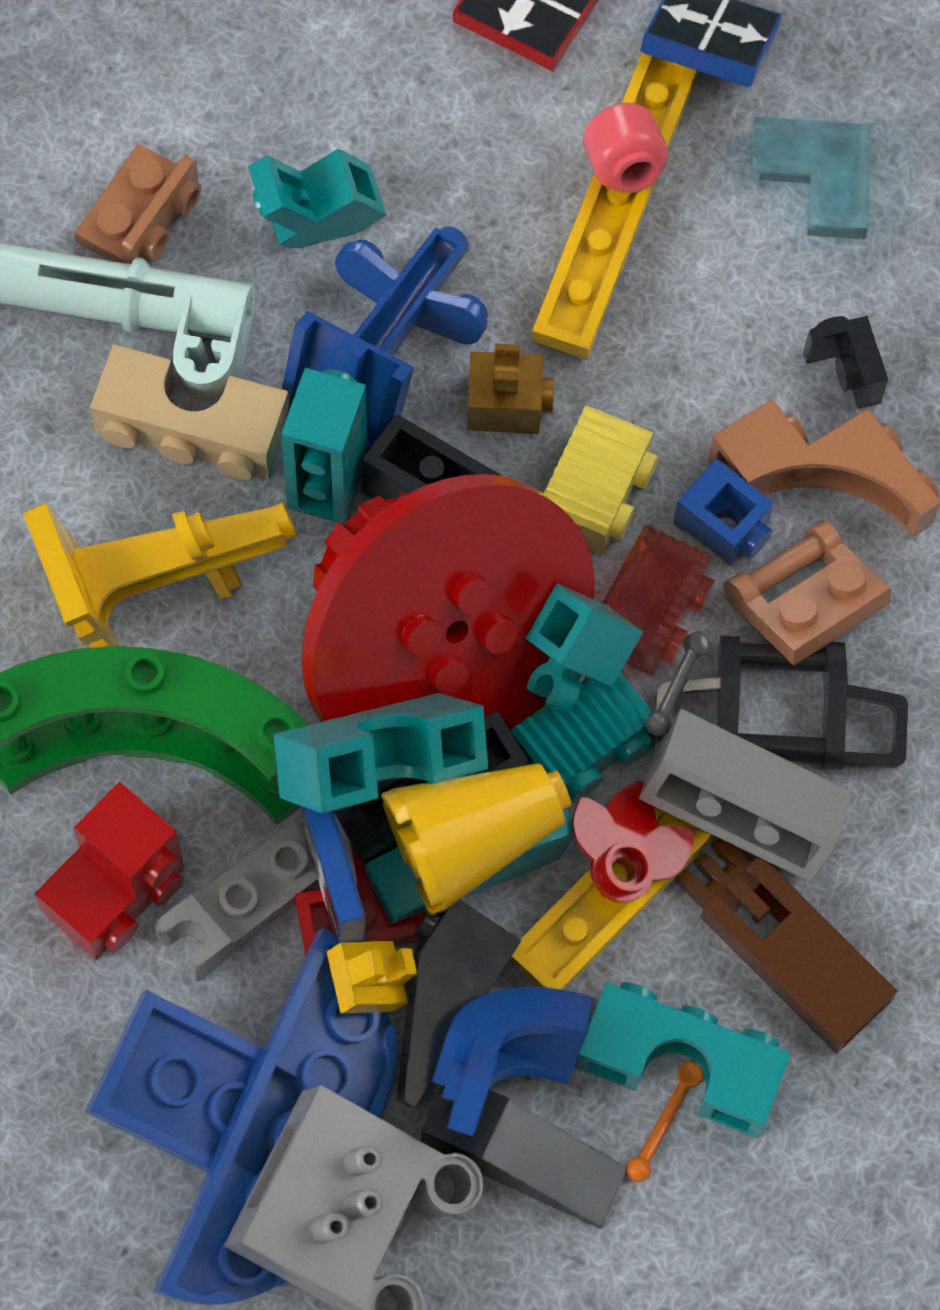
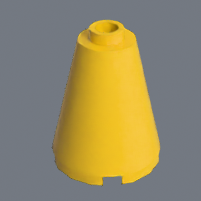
[381,763,572,915]

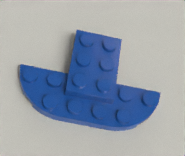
[85,928,397,1305]

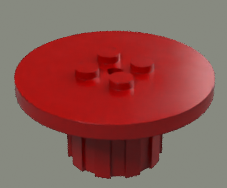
[301,474,595,731]

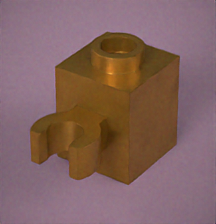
[467,343,554,434]

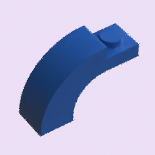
[432,987,594,1136]

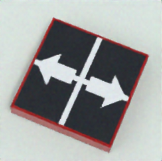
[453,0,599,72]

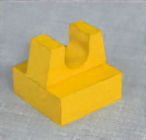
[326,941,417,1014]

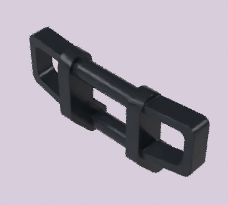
[653,635,908,770]

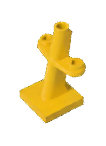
[23,502,298,648]

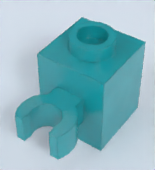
[525,583,643,713]

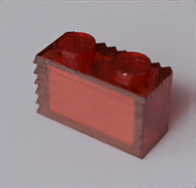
[603,525,715,677]

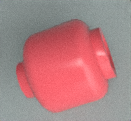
[583,103,669,193]

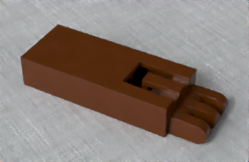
[675,838,898,1054]

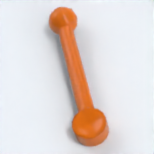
[626,1061,703,1182]

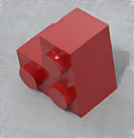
[34,781,185,960]

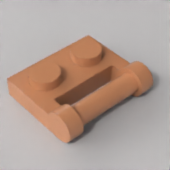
[723,520,891,666]

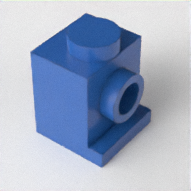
[673,459,774,565]

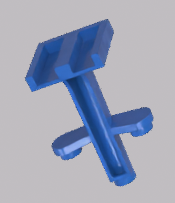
[282,226,488,453]

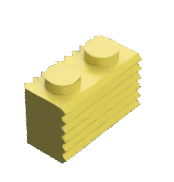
[544,405,659,555]

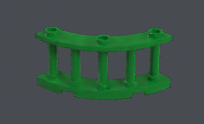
[0,646,309,825]

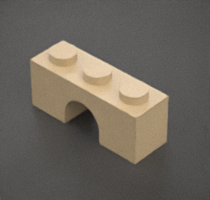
[90,344,289,480]

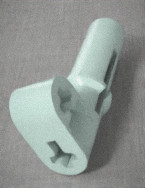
[0,243,255,403]

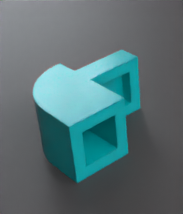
[248,149,387,248]

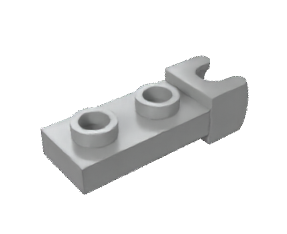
[155,821,319,981]

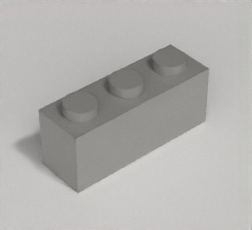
[639,709,852,882]

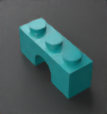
[273,693,488,813]
[575,982,791,1139]

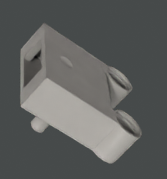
[224,1085,483,1310]

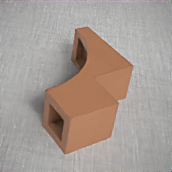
[708,399,940,537]

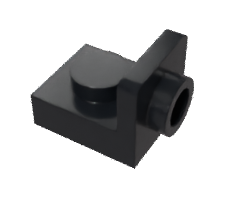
[803,316,889,409]

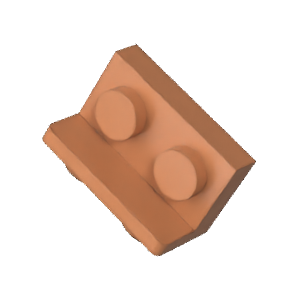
[74,143,201,264]

